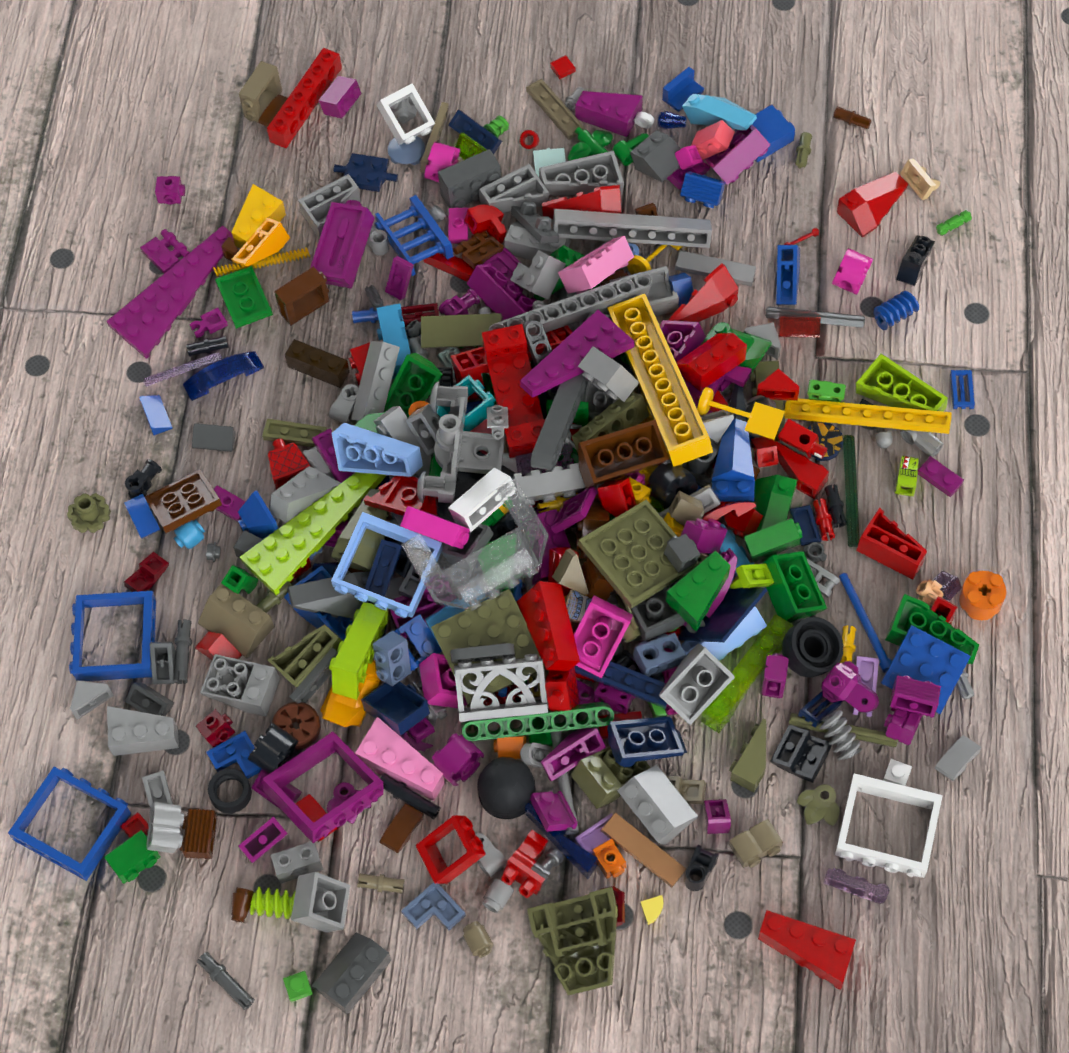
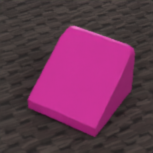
[675,145,703,170]

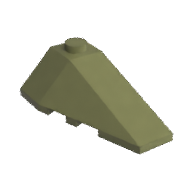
[331,489,389,572]

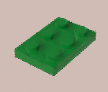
[215,266,273,329]

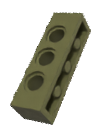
[572,392,649,453]

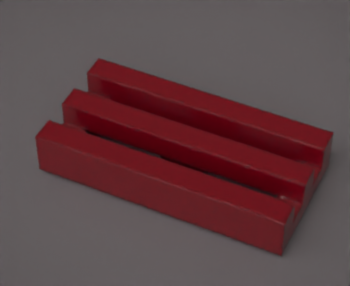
[401,303,439,327]

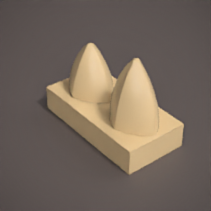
[900,158,940,200]

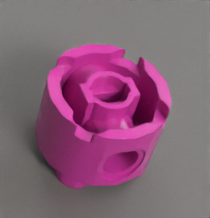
[424,142,461,182]
[832,248,873,295]

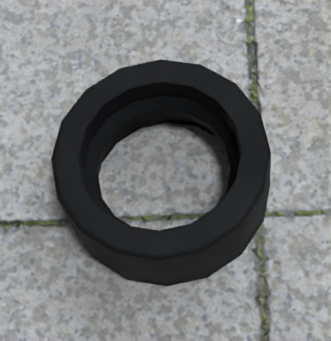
[208,768,252,814]

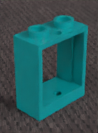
[437,375,496,432]

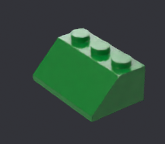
[761,551,828,624]

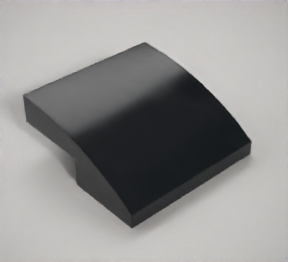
[770,724,832,783]

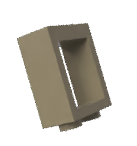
[239,61,282,122]

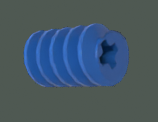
[874,291,919,330]

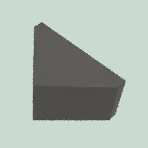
[150,642,176,684]

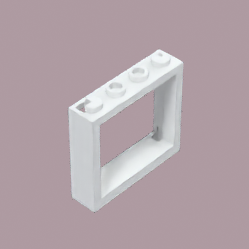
[835,773,943,878]

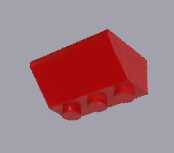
[676,333,747,392]

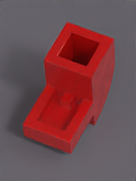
[464,204,507,244]

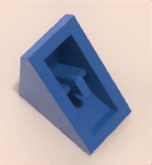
[668,273,694,308]

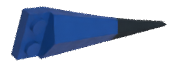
[712,384,755,502]

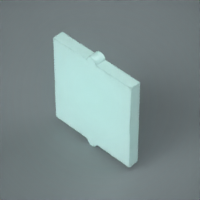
[533,148,566,177]

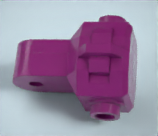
[821,661,879,713]

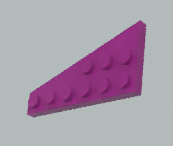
[520,310,635,398]

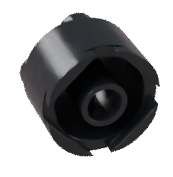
[648,460,698,508]
[248,723,298,774]

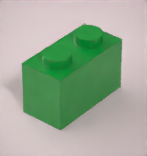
[104,830,160,884]

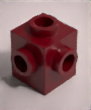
[196,709,235,747]

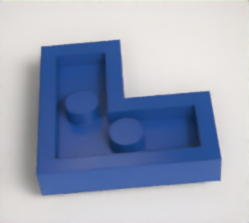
[206,731,262,779]

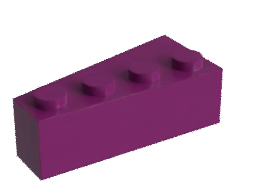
[638,320,706,391]

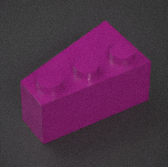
[575,91,643,137]

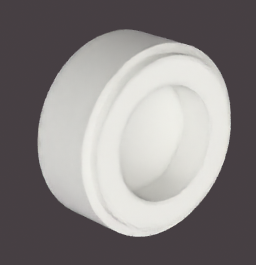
[634,112,654,129]

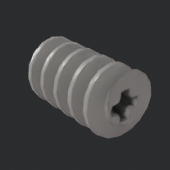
[820,710,863,761]

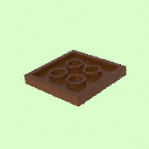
[145,469,222,533]

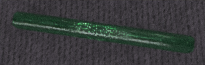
[843,435,860,547]

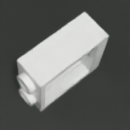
[376,84,435,145]

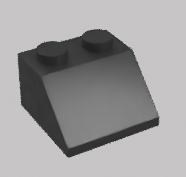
[630,130,681,182]

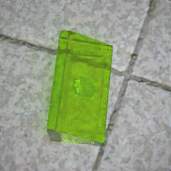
[455,132,487,160]

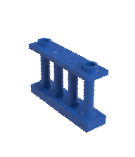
[375,195,454,276]

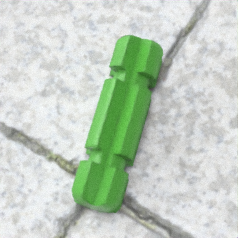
[936,210,972,236]

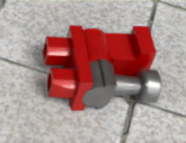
[501,830,564,898]

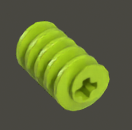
[250,886,296,919]

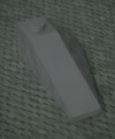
[287,572,370,621]

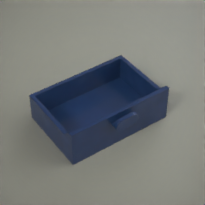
[361,681,430,736]

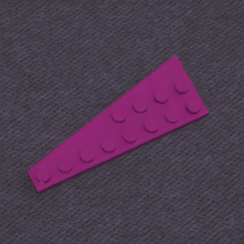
[107,225,234,359]

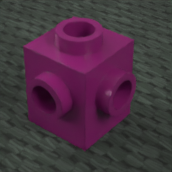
[155,176,185,205]

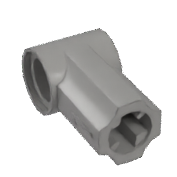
[367,225,389,256]
[900,430,943,457]

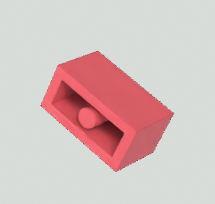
[691,120,735,160]

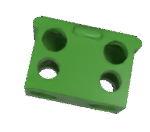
[807,379,846,402]

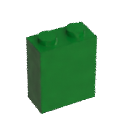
[744,518,803,562]

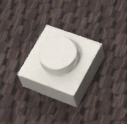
[883,759,912,786]

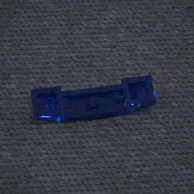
[183,351,264,401]

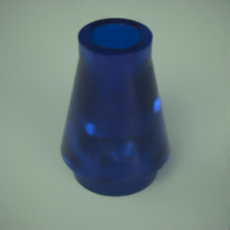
[658,111,687,130]

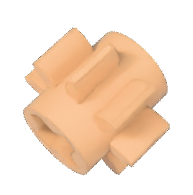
[916,579,943,606]

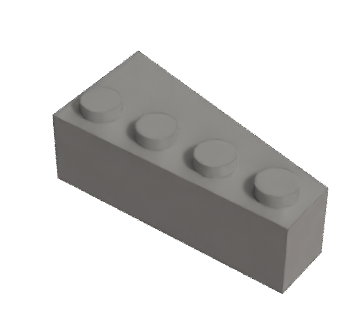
[512,463,601,507]

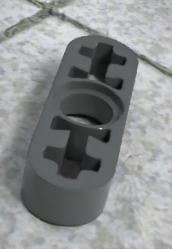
[450,643,515,663]

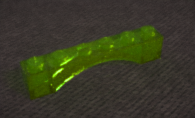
[701,614,793,734]

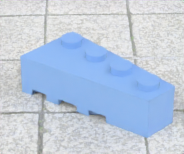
[332,423,423,477]

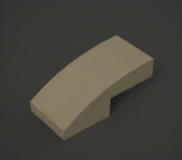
[667,776,706,804]

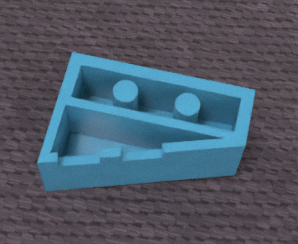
[376,303,411,379]

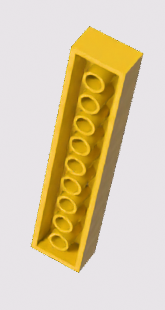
[607,293,713,467]

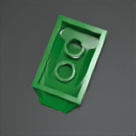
[701,322,772,372]

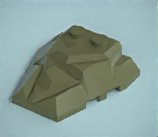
[527,887,618,995]

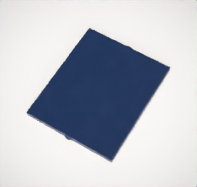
[678,587,767,643]

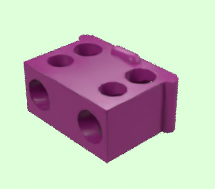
[594,682,636,714]

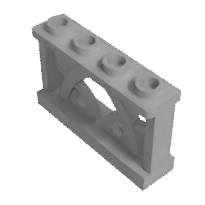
[454,654,548,722]

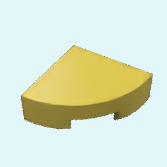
[640,895,663,925]

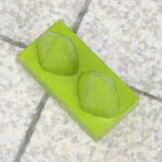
[729,563,774,589]

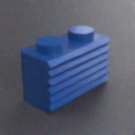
[680,171,726,208]

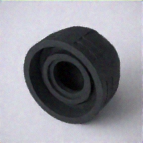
[782,617,844,678]
[477,757,536,819]

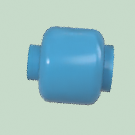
[173,520,205,549]

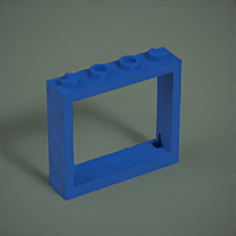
[69,591,156,681]
[8,767,131,881]

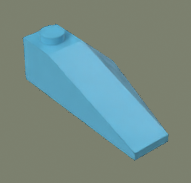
[682,94,757,131]

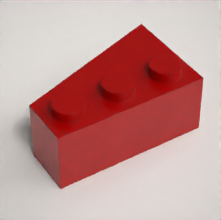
[856,507,927,580]

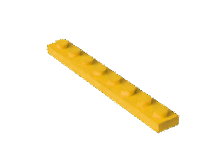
[784,398,952,434]

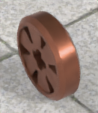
[272,702,321,750]

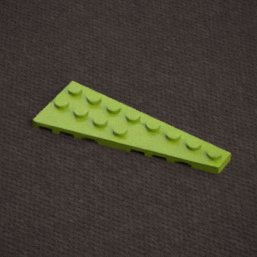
[239,472,386,595]

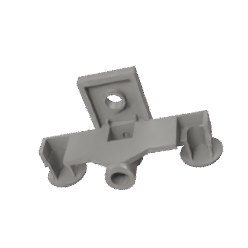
[417,382,505,503]

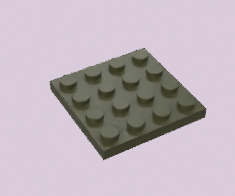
[578,499,700,609]
[431,589,546,706]

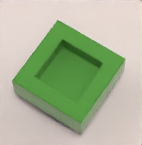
[283,971,313,1002]

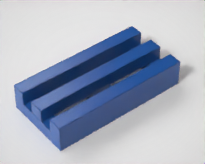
[950,370,975,409]

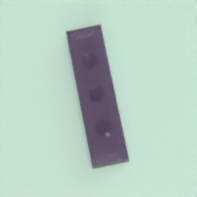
[143,352,222,386]

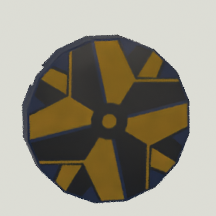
[805,422,844,461]

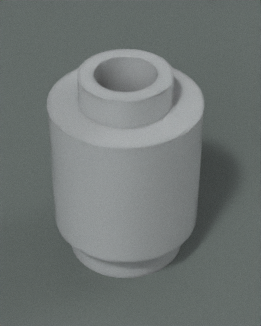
[482,877,514,913]

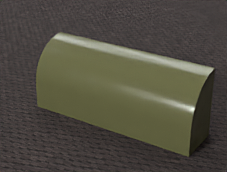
[421,313,503,348]

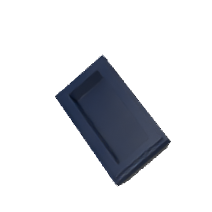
[790,505,822,546]

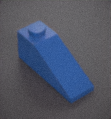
[776,245,800,305]

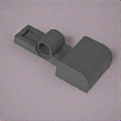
[413,524,493,569]

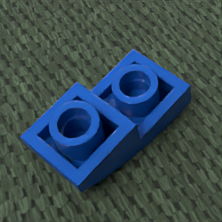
[124,494,160,539]

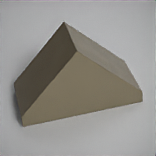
[552,549,588,595]

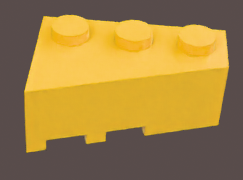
[231,184,286,249]

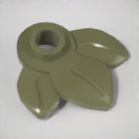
[797,784,840,826]

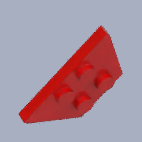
[363,476,438,516]

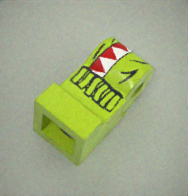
[895,456,919,497]

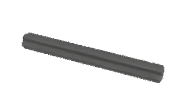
[766,306,865,328]

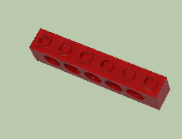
[267,47,342,149]

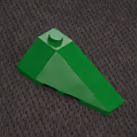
[384,353,442,418]
[750,475,797,560]
[885,594,979,665]

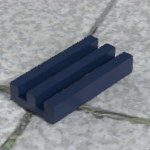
[798,690,842,728]

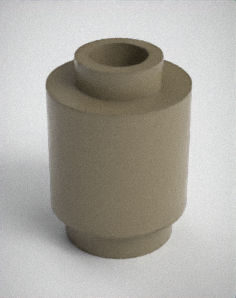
[463,921,494,958]

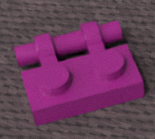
[140,229,190,274]

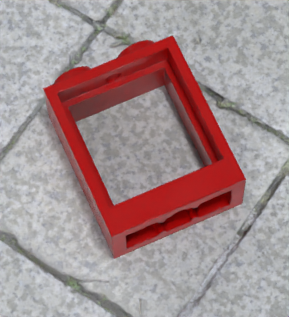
[415,815,486,884]

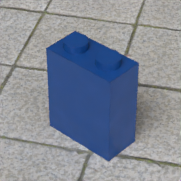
[735,105,795,162]

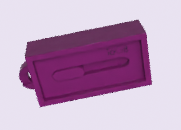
[310,200,375,289]

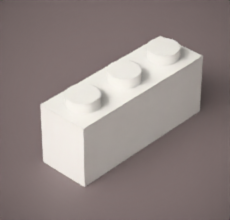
[448,468,517,532]

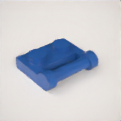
[393,614,442,671]

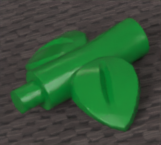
[568,127,613,161]

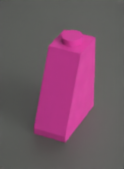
[400,506,470,549]

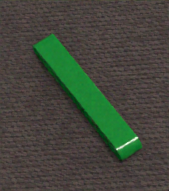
[461,702,614,741]

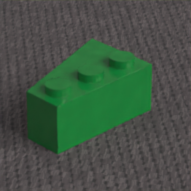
[666,551,731,631]

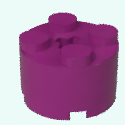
[432,733,484,786]

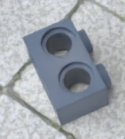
[373,631,411,686]
[633,633,686,676]

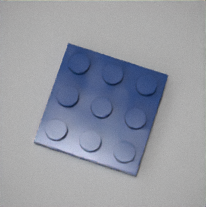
[881,625,971,714]

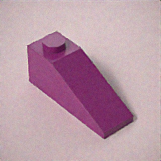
[541,727,606,782]

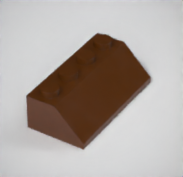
[578,419,669,488]

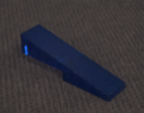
[525,803,598,879]

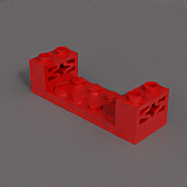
[482,324,546,458]
[450,325,573,400]

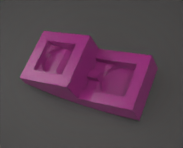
[667,160,710,190]

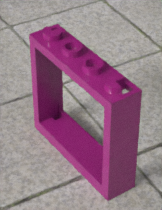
[262,732,384,843]

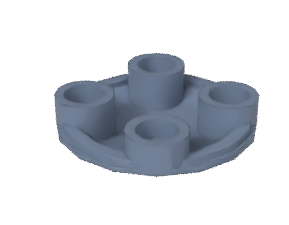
[387,136,425,165]

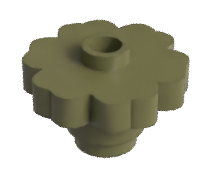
[67,493,111,533]

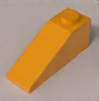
[231,218,290,267]

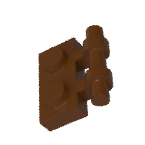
[453,231,504,269]

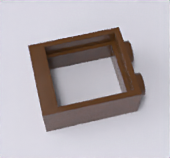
[274,266,329,326]

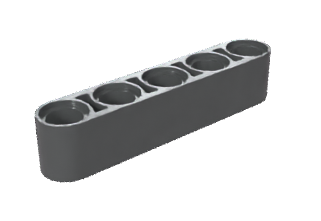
[523,320,560,400]

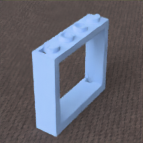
[331,512,443,618]

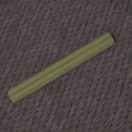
[789,713,898,747]

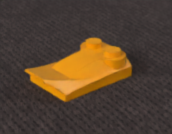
[320,660,383,728]

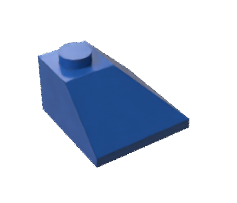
[237,490,278,539]

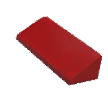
[424,253,474,282]

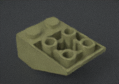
[571,747,651,809]

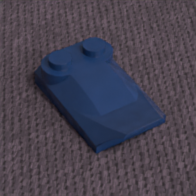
[607,716,687,767]

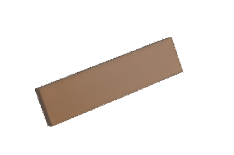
[601,813,686,888]

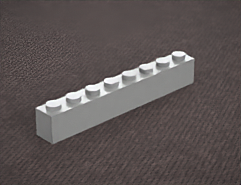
[553,209,712,248]

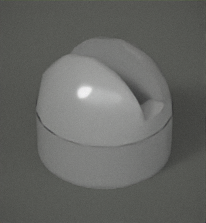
[430,205,447,222]
[875,432,892,449]

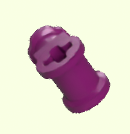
[438,289,480,315]

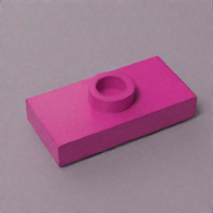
[448,208,468,244]

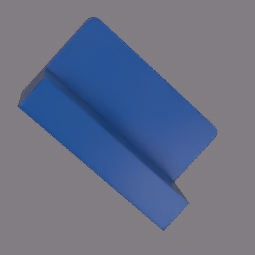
[662,67,704,112]

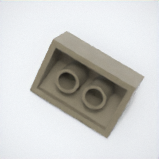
[198,583,274,658]

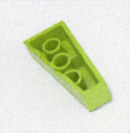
[856,354,948,412]
[329,602,388,700]

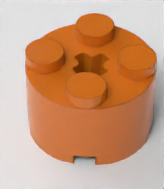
[959,571,1006,620]

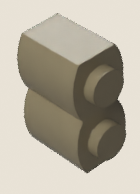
[729,819,783,868]

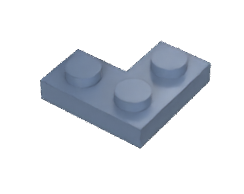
[401,882,466,930]

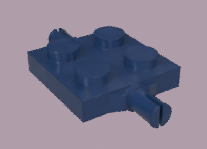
[333,153,398,192]

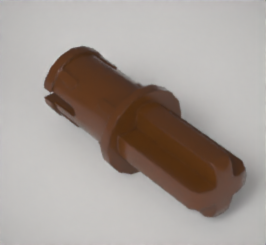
[833,106,872,129]

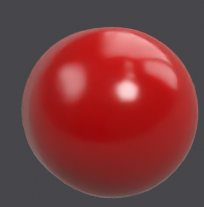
[520,130,539,149]

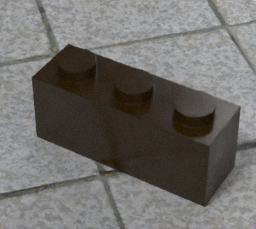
[284,339,350,388]

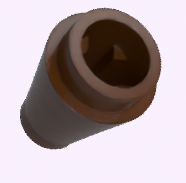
[231,888,254,923]

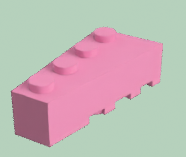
[558,236,634,294]
[355,717,445,801]

